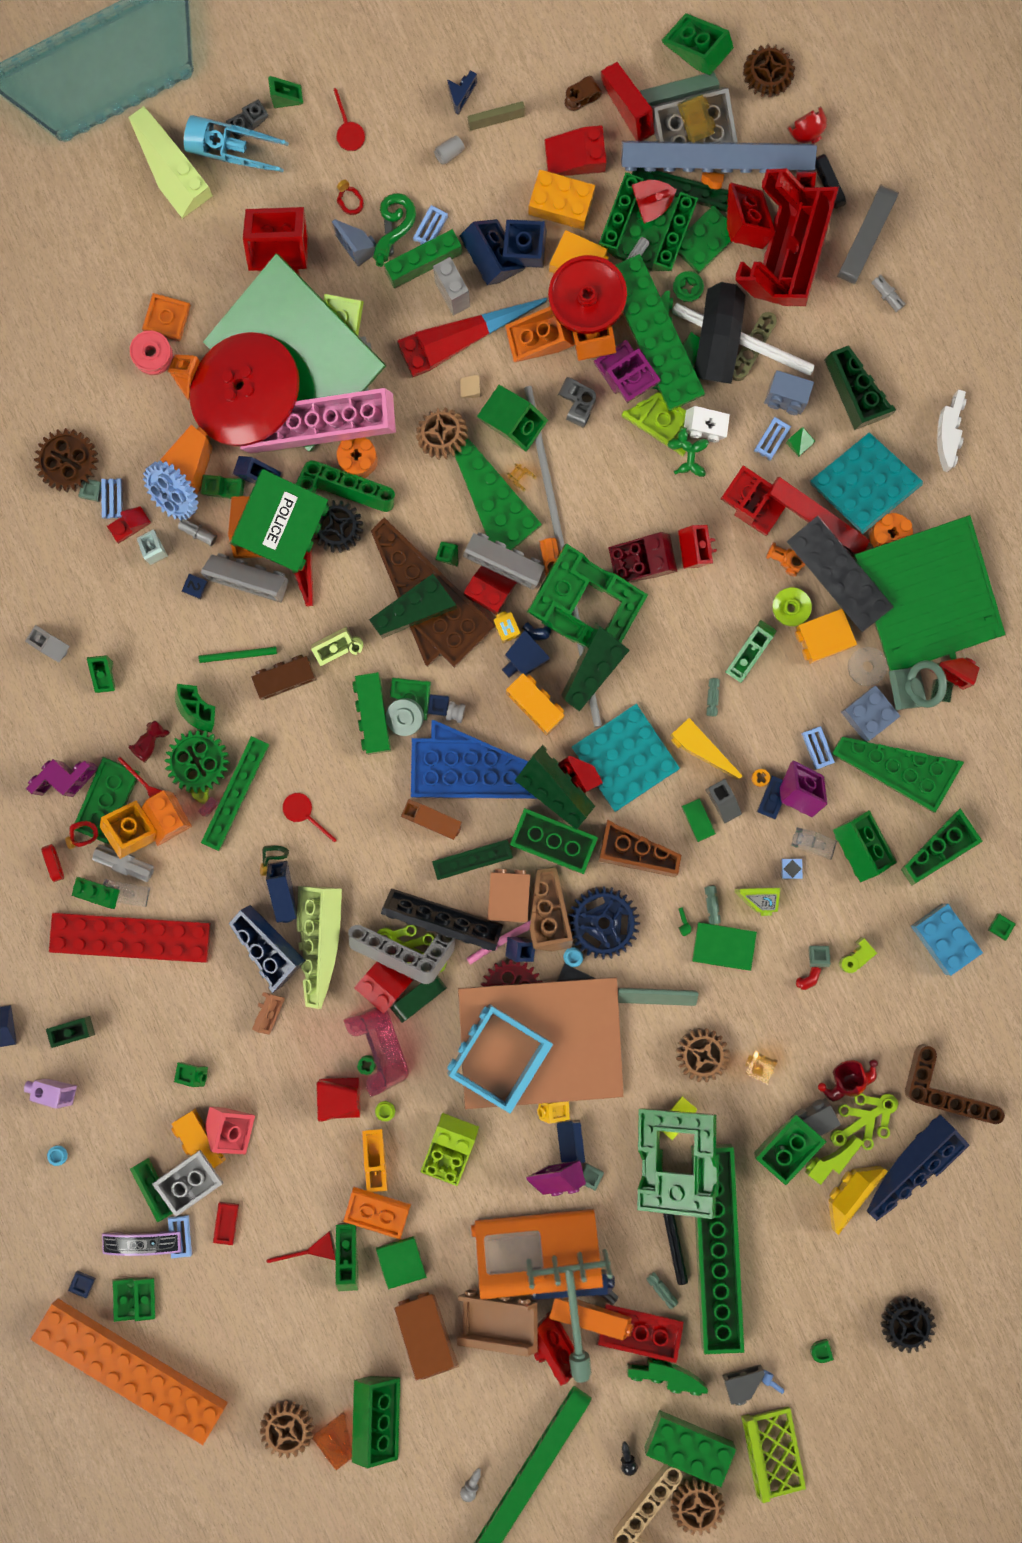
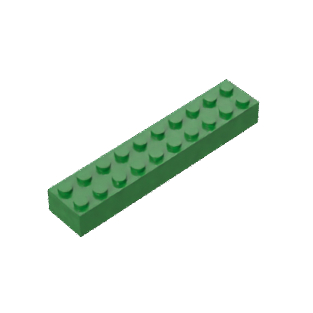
[691,1144,745,1355]

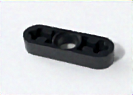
[815,154,846,209]

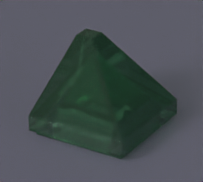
[930,679,953,703]

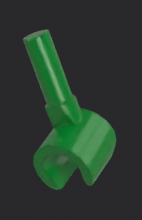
[678,907,691,937]

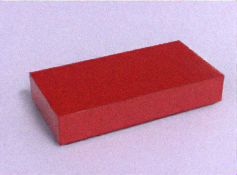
[213,1202,239,1246]

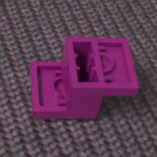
[594,340,661,404]
[26,759,98,797]

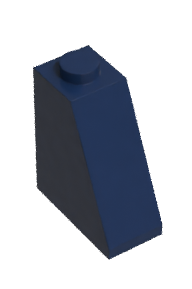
[266,861,297,923]

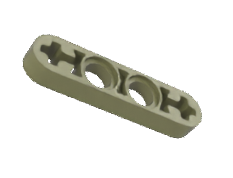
[732,312,777,381]

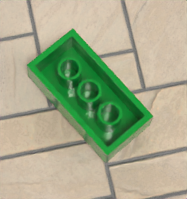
[510,808,598,874]
[644,1410,737,1488]

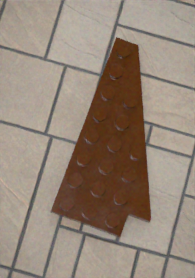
[371,517,495,668]

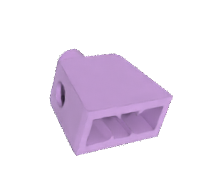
[24,1079,77,1109]

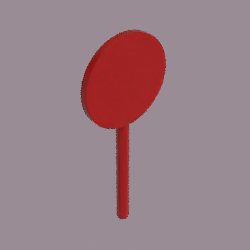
[334,88,365,151]
[283,793,337,842]

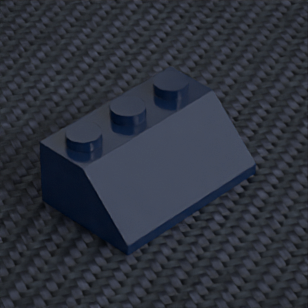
[459,219,525,285]

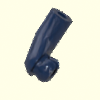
[521,622,552,641]

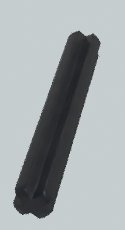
[663,1213,688,1285]

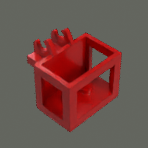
[243,207,309,276]

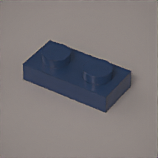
[756,776,783,820]

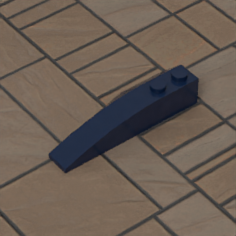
[867,1115,970,1221]

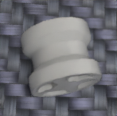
[446,701,466,723]

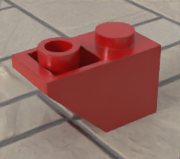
[558,756,603,793]

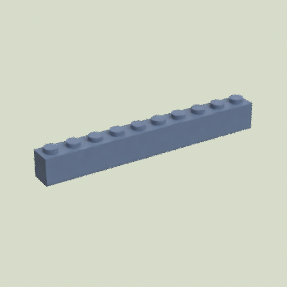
[621,141,817,173]

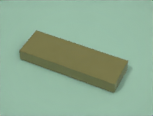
[467,101,525,131]

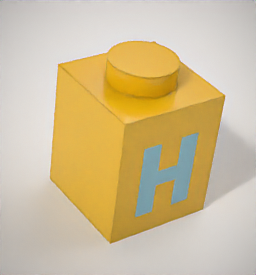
[493,611,521,643]

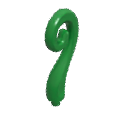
[373,193,416,267]

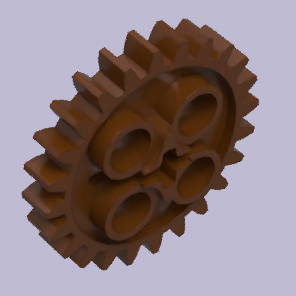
[34,428,99,493]

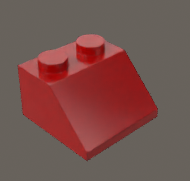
[464,566,517,615]
[354,962,414,1014]

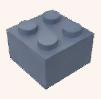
[764,370,814,415]
[841,685,900,742]

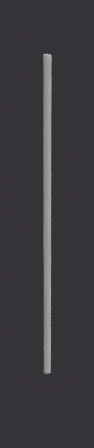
[524,386,602,727]

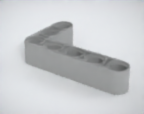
[348,925,455,984]

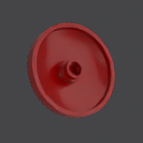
[548,255,627,334]

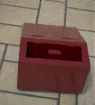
[608,532,678,583]

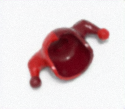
[818,1059,878,1102]

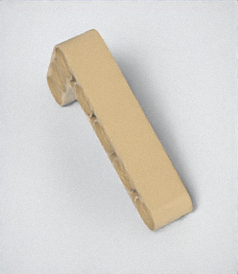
[613,1464,682,1543]

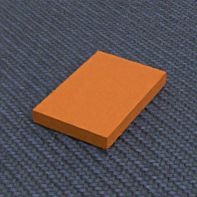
[343,1187,411,1239]

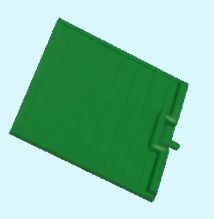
[854,515,1006,671]

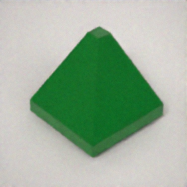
[435,542,458,567]

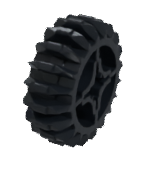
[313,500,363,553]
[880,1296,936,1353]

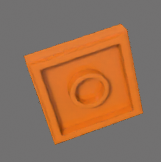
[142,293,191,341]

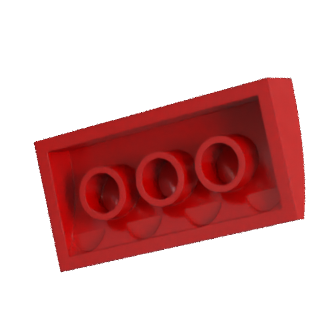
[596,1304,684,1363]

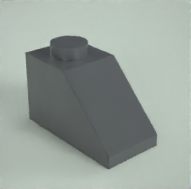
[722,1365,765,1406]

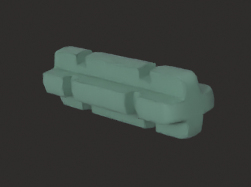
[706,678,720,717]
[704,885,721,924]
[646,1272,678,1309]

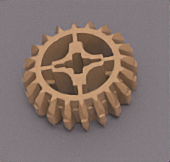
[416,407,468,460]
[676,1028,730,1082]
[259,1401,315,1459]
[670,1477,725,1536]

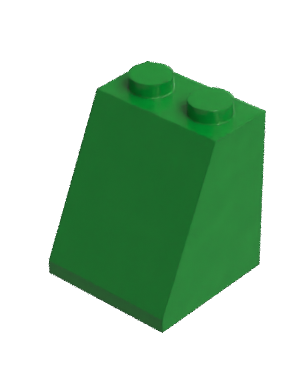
[477,384,548,452]

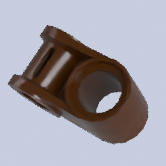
[565,76,602,111]

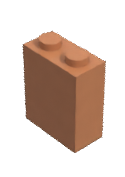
[488,869,530,922]

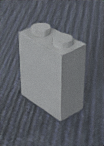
[433,257,470,316]

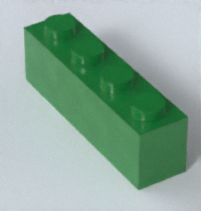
[384,229,462,289]
[352,672,391,755]

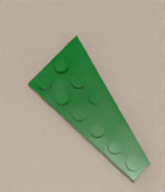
[455,438,542,551]
[831,737,964,813]

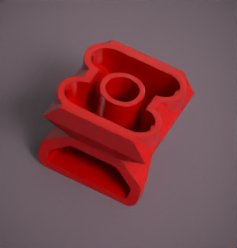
[317,1077,361,1122]

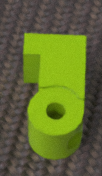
[839,937,877,973]

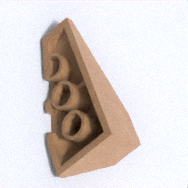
[530,867,573,952]

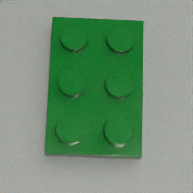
[678,206,731,274]

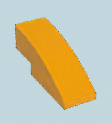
[362,1129,388,1192]

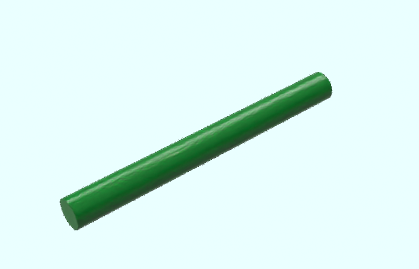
[198,647,277,663]

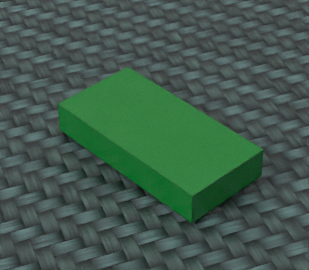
[681,798,716,842]

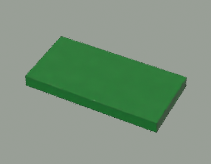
[75,757,140,844]

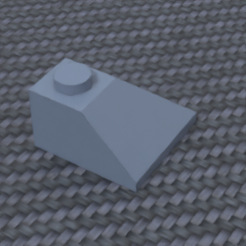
[332,219,376,266]

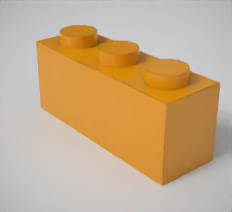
[171,1108,226,1168]

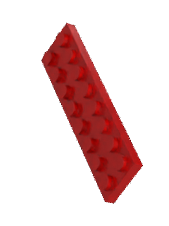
[49,913,211,963]

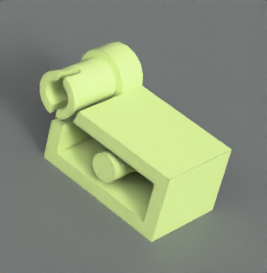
[311,627,363,666]

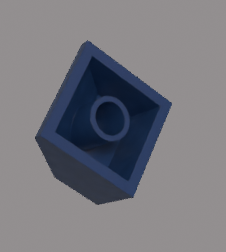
[503,219,547,268]

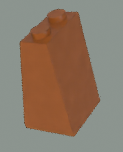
[394,1292,459,1381]

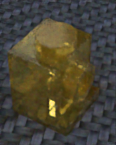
[745,1052,778,1084]

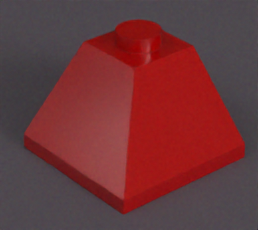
[930,657,980,690]

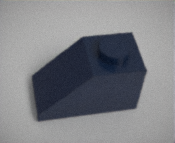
[233,456,282,484]

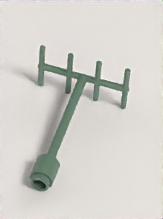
[526,1249,613,1383]

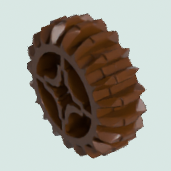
[743,43,795,98]

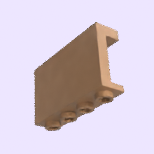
[457,1290,538,1357]

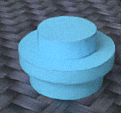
[563,947,583,967]
[47,1145,68,1166]

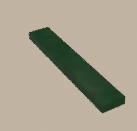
[632,167,728,212]

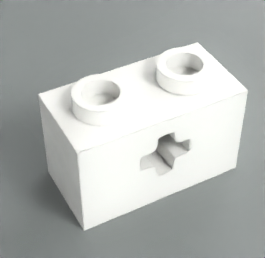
[684,406,730,443]

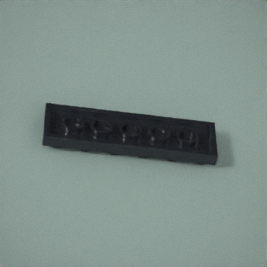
[787,516,894,632]
[381,888,503,951]

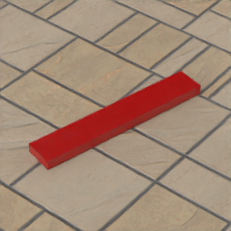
[768,477,870,554]

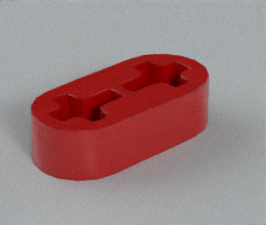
[41,844,64,882]

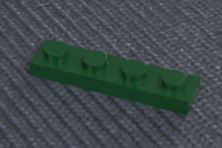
[432,839,513,880]

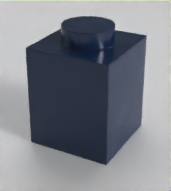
[505,937,535,962]

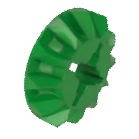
[673,271,704,302]

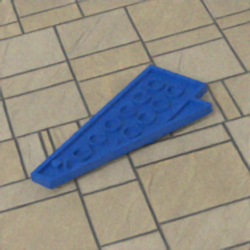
[411,720,537,799]

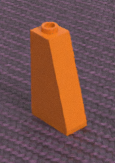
[549,1297,633,1340]

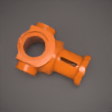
[766,542,805,577]

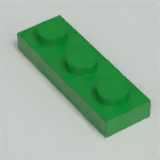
[71,877,120,909]
[130,1158,173,1222]

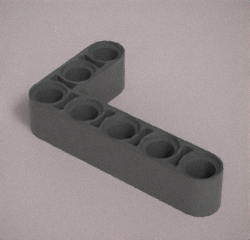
[837,184,899,285]

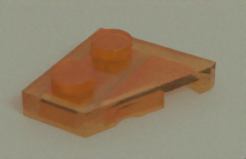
[313,1412,352,1470]

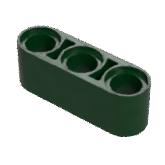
[390,975,447,1023]

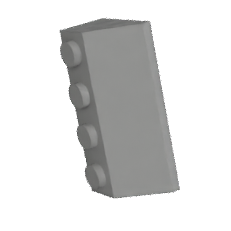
[463,532,545,590]
[201,553,289,603]

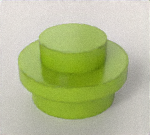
[375,1101,395,1121]

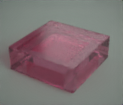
[198,797,220,817]

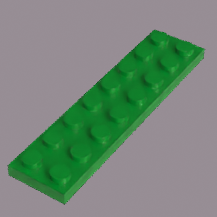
[615,254,705,411]

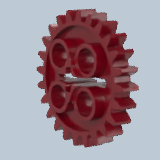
[481,959,543,986]

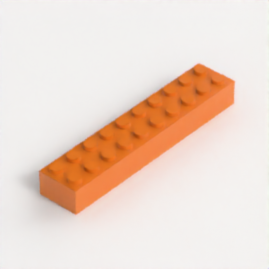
[30,1299,228,1445]

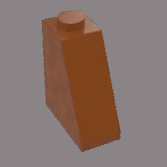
[401,799,462,840]

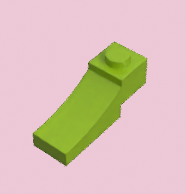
[805,1134,864,1185]

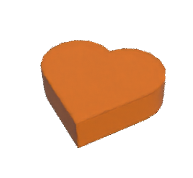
[701,172,724,190]

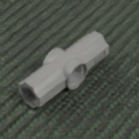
[92,844,155,882]

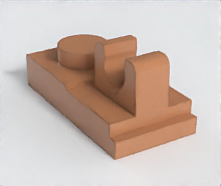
[252,992,285,1035]

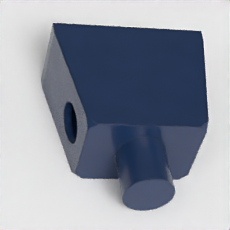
[501,631,550,678]

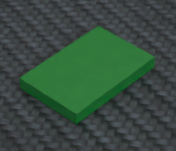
[692,922,757,971]

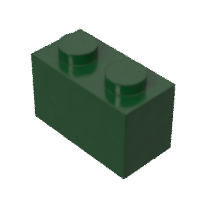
[46,1016,95,1048]

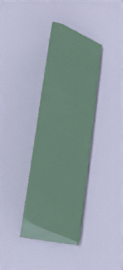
[640,71,720,106]
[618,988,698,1006]

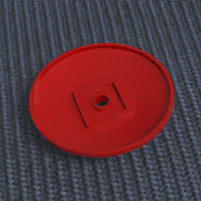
[190,332,299,446]

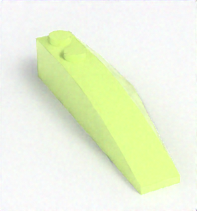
[128,106,213,219]
[297,886,342,1009]

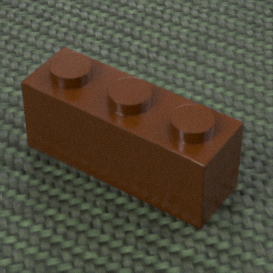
[251,655,317,701]

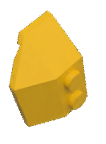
[828,1166,888,1235]

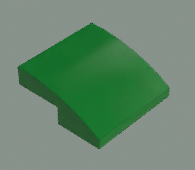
[376,1236,427,1290]
[112,1278,155,1322]

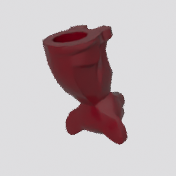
[128,721,170,763]

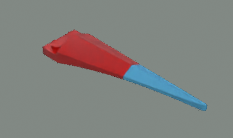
[397,298,547,378]

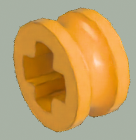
[751,769,770,787]

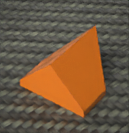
[167,354,200,401]

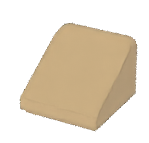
[460,375,480,398]

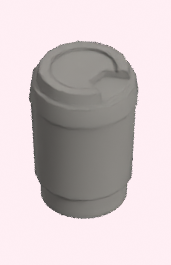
[434,135,465,165]

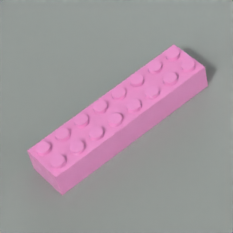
[240,388,396,454]

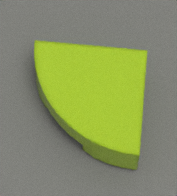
[190,787,209,805]

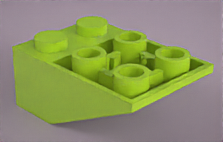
[420,1113,479,1186]

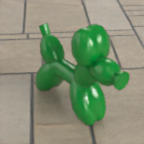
[668,427,709,477]

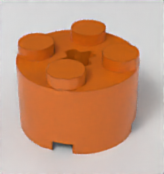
[337,437,378,478]
[869,513,913,548]

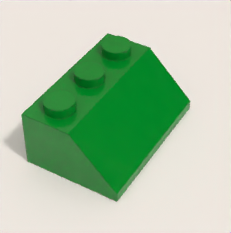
[833,810,897,883]

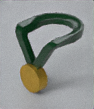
[260,845,289,876]

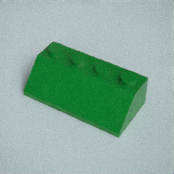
[352,1376,400,1469]

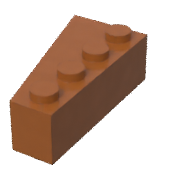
[598,820,682,878]

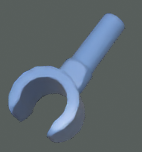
[761,1370,785,1394]

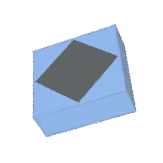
[781,859,803,879]

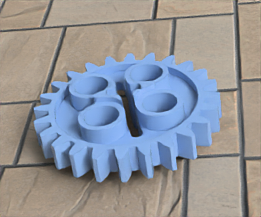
[143,461,199,521]

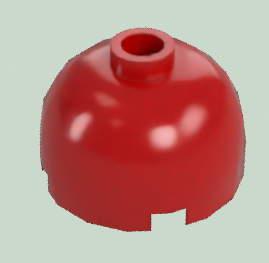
[787,106,827,144]

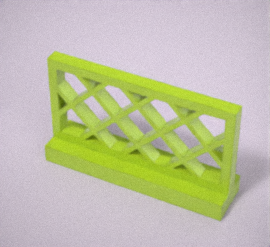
[741,1407,806,1503]

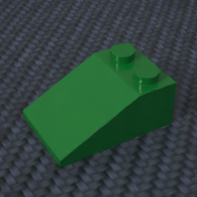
[662,13,734,76]
[754,1114,827,1186]

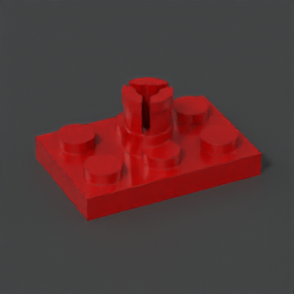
[534,1311,575,1386]

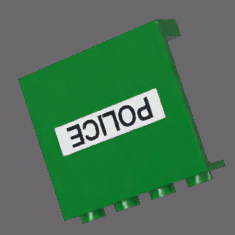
[229,469,329,573]

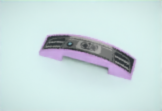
[102,1231,181,1256]

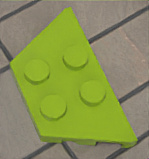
[621,392,686,457]

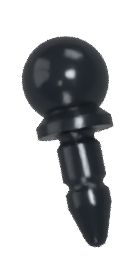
[621,1441,637,1476]

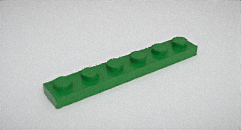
[201,736,270,851]

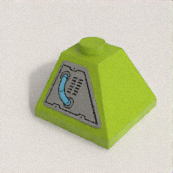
[735,888,780,916]

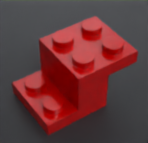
[721,465,786,536]

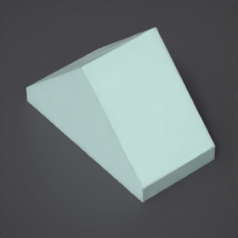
[136,529,168,565]

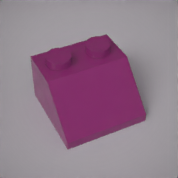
[780,760,828,817]
[526,1160,586,1197]

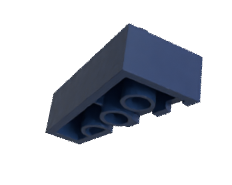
[229,905,306,993]

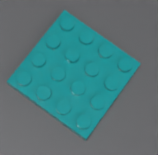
[810,432,923,534]
[571,704,680,812]

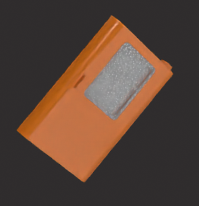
[471,1209,603,1299]

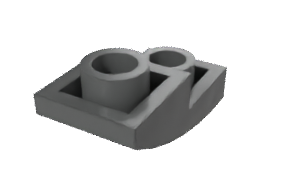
[226,100,269,139]

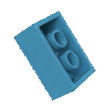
[911,903,983,976]

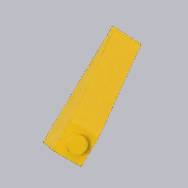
[670,718,742,780]

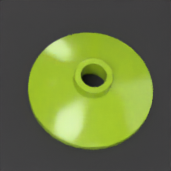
[772,587,812,626]

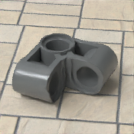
[558,377,596,428]

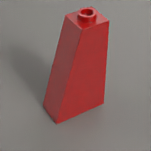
[601,62,655,141]

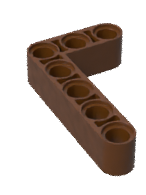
[905,1044,1005,1124]

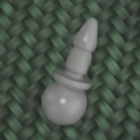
[460,1468,481,1502]

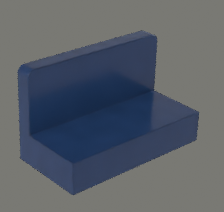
[557,1120,585,1163]

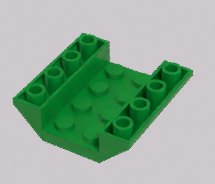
[599,172,698,271]

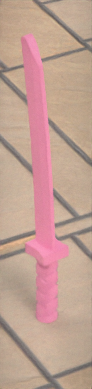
[466,910,567,965]

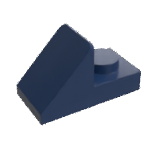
[447,70,477,115]

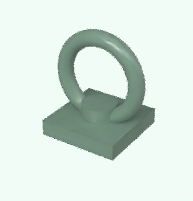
[889,660,947,710]

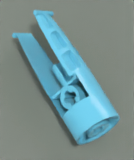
[184,115,289,173]

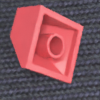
[205,1107,255,1155]

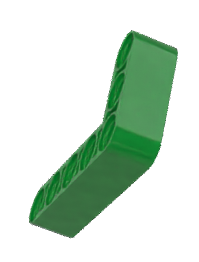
[296,460,395,512]

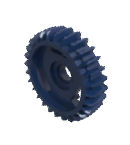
[568,886,640,960]

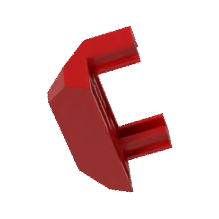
[735,168,839,307]

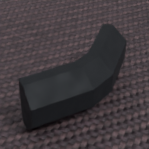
[694,282,746,384]

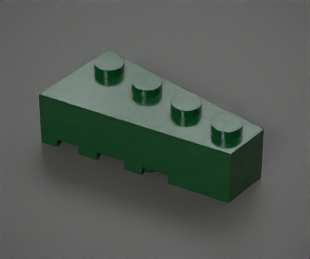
[561,622,630,712]

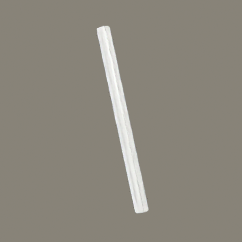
[672,303,814,375]

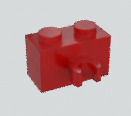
[678,525,717,569]

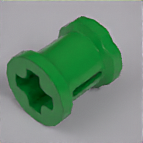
[357,1055,377,1075]

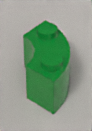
[175,684,216,733]

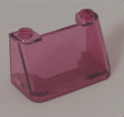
[343,1007,409,1097]

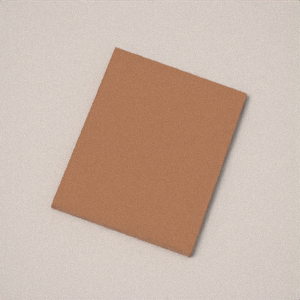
[458,977,624,1109]

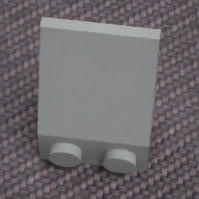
[153,1150,223,1217]

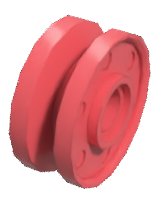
[130,330,173,375]

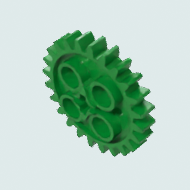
[164,730,230,794]

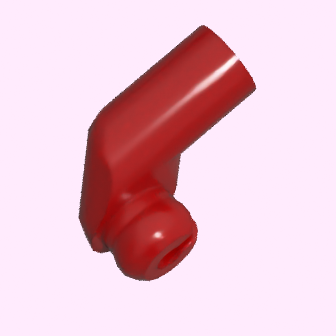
[796,967,822,990]

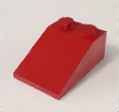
[544,125,606,176]
[727,182,775,249]

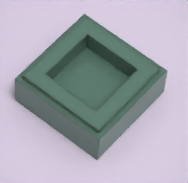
[78,479,101,502]
[808,946,831,967]
[583,1163,604,1191]

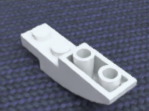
[937,390,967,472]

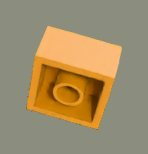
[100,800,157,859]

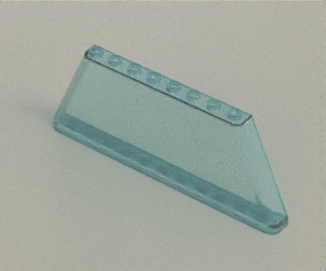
[0,0,194,142]

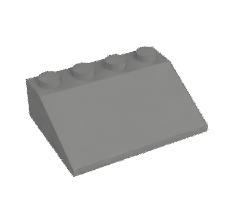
[651,87,738,143]

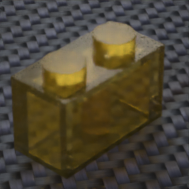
[677,94,716,143]

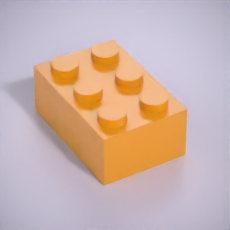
[528,169,595,230]
[506,673,564,736]

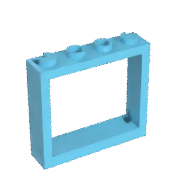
[447,1004,553,1114]

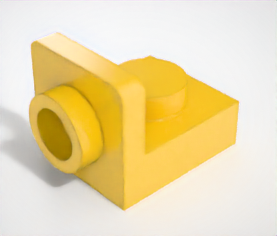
[537,1101,570,1124]

